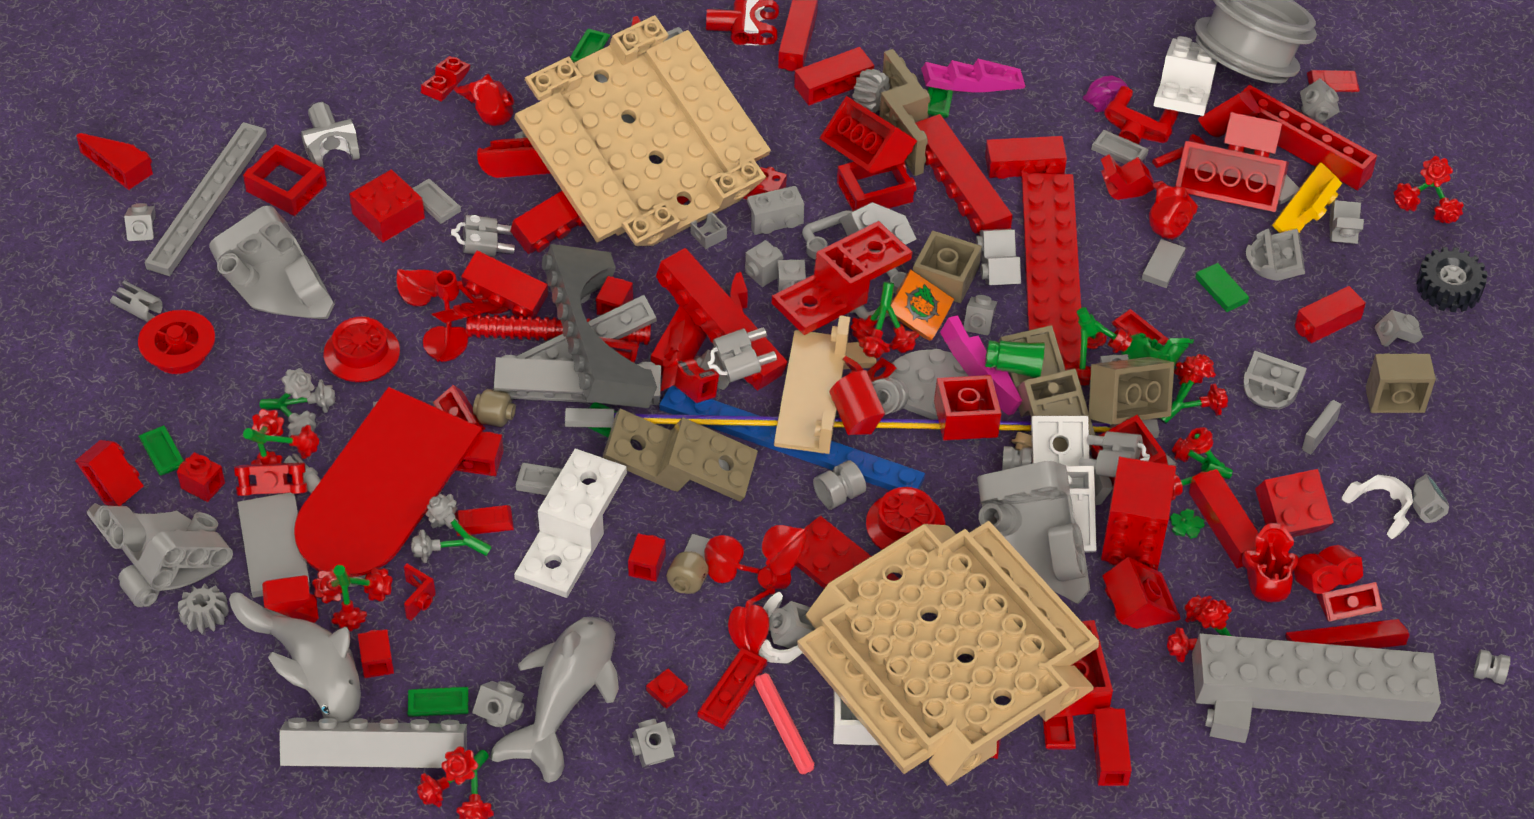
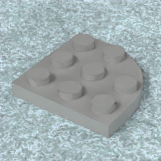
[889,349,968,420]

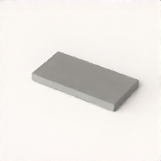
[237,493,311,598]

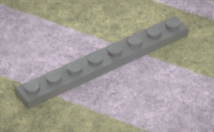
[145,122,267,276]

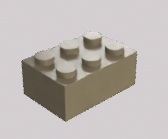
[1089,357,1174,425]

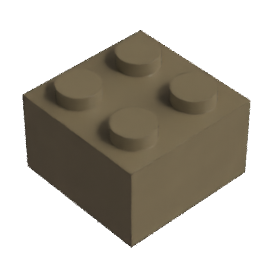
[913,230,982,303]
[1366,353,1436,413]

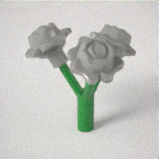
[260,368,336,437]
[411,494,491,563]

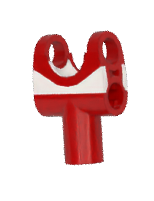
[706,0,779,45]

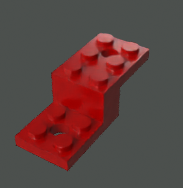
[771,221,912,335]

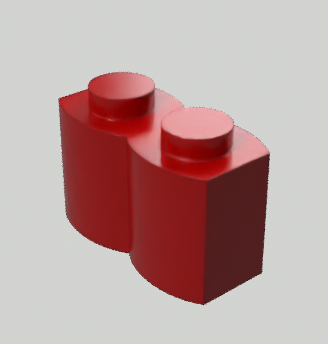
[1294,545,1364,594]

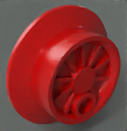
[138,310,215,374]
[324,317,400,382]
[866,487,946,550]

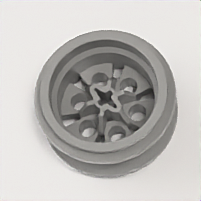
[1195,0,1317,83]

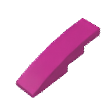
[921,59,1025,92]
[940,315,1022,415]

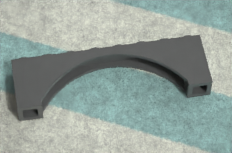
[542,244,657,408]

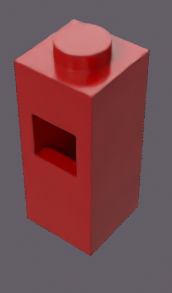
[1295,286,1366,343]
[1092,707,1132,786]

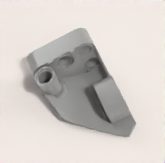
[209,206,335,319]
[977,461,1090,604]
[87,503,233,591]

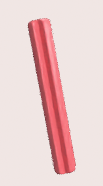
[755,673,814,774]

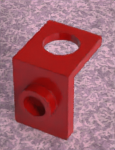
[842,356,897,383]
[404,563,436,621]

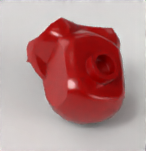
[453,74,514,126]
[1149,181,1198,239]
[1242,523,1298,602]

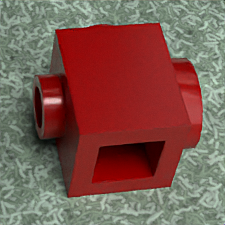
[177,452,225,502]

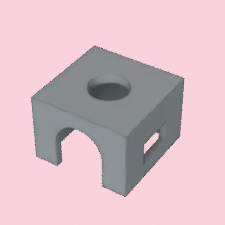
[691,212,727,249]

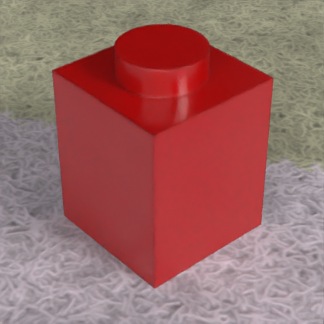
[596,276,633,316]
[628,533,666,582]
[358,629,394,678]

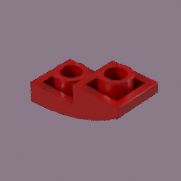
[421,56,470,102]

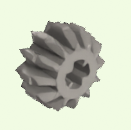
[852,69,890,113]
[178,583,229,634]

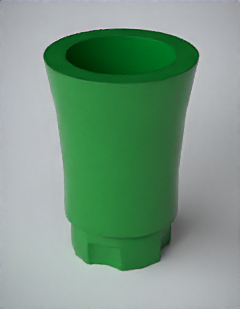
[985,340,1045,378]

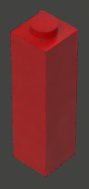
[778,0,818,71]
[1189,469,1258,569]

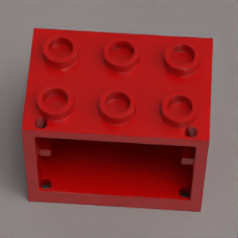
[1101,456,1176,570]

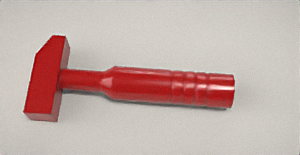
[1152,134,1206,168]

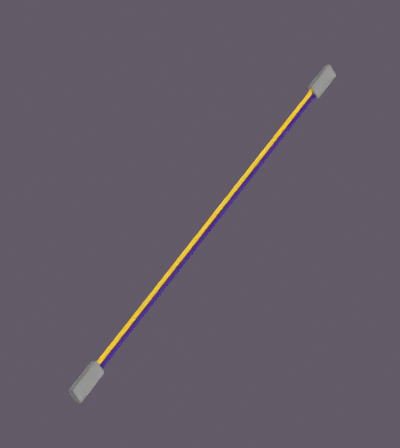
[565,408,1159,438]

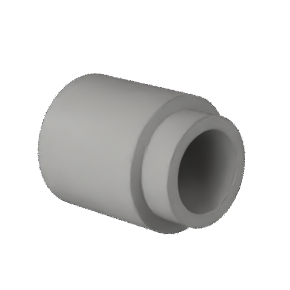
[118,565,159,607]

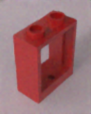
[243,144,327,216]
[837,162,916,211]

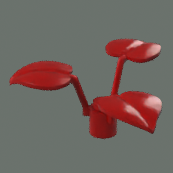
[397,269,509,362]
[704,525,808,655]

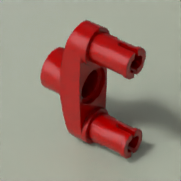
[1104,86,1179,144]

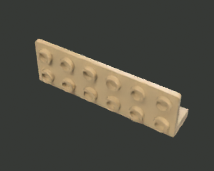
[774,316,850,454]

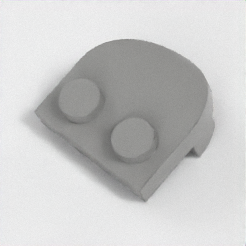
[1246,229,1305,281]
[1244,351,1307,410]

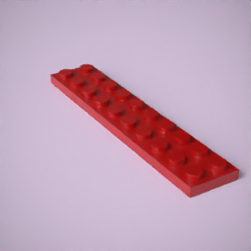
[1021,173,1081,371]

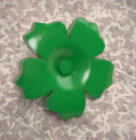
[1170,508,1205,539]

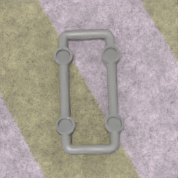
[802,210,907,320]

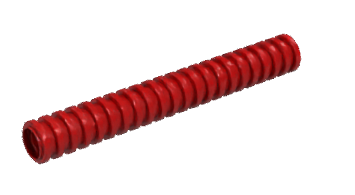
[466,314,651,345]

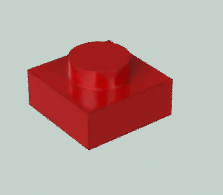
[646,669,688,709]

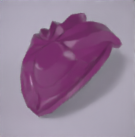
[1083,75,1128,112]

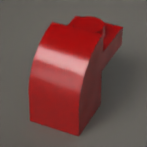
[1100,154,1154,200]

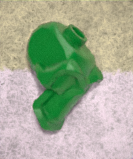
[1121,333,1194,367]

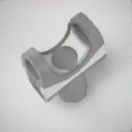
[301,102,360,168]

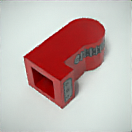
[674,358,719,403]

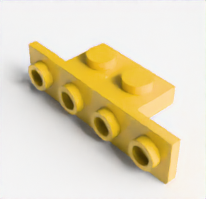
[1272,163,1342,233]

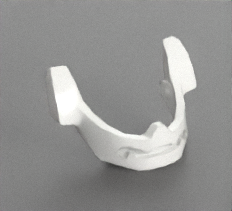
[1342,475,1413,539]
[759,592,803,663]

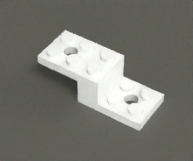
[1154,37,1218,116]
[1031,416,1096,552]
[514,449,627,598]

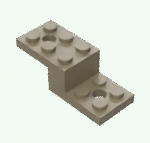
[879,49,930,176]
[999,325,1095,452]
[602,408,758,502]

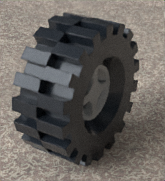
[1416,247,1488,312]

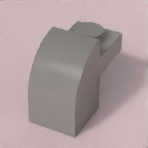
[1329,200,1364,244]

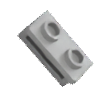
[747,186,804,235]

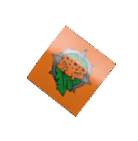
[886,269,954,341]

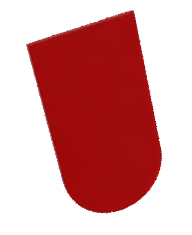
[294,387,483,577]

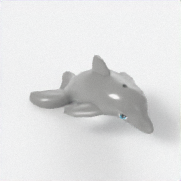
[229,592,361,722]
[491,616,619,783]

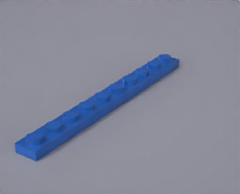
[659,386,925,490]

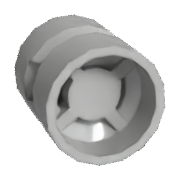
[872,377,909,415]
[813,460,866,510]

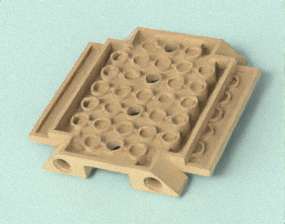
[514,15,771,246]
[797,521,1099,786]

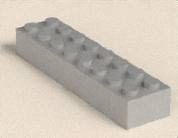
[1192,634,1441,722]

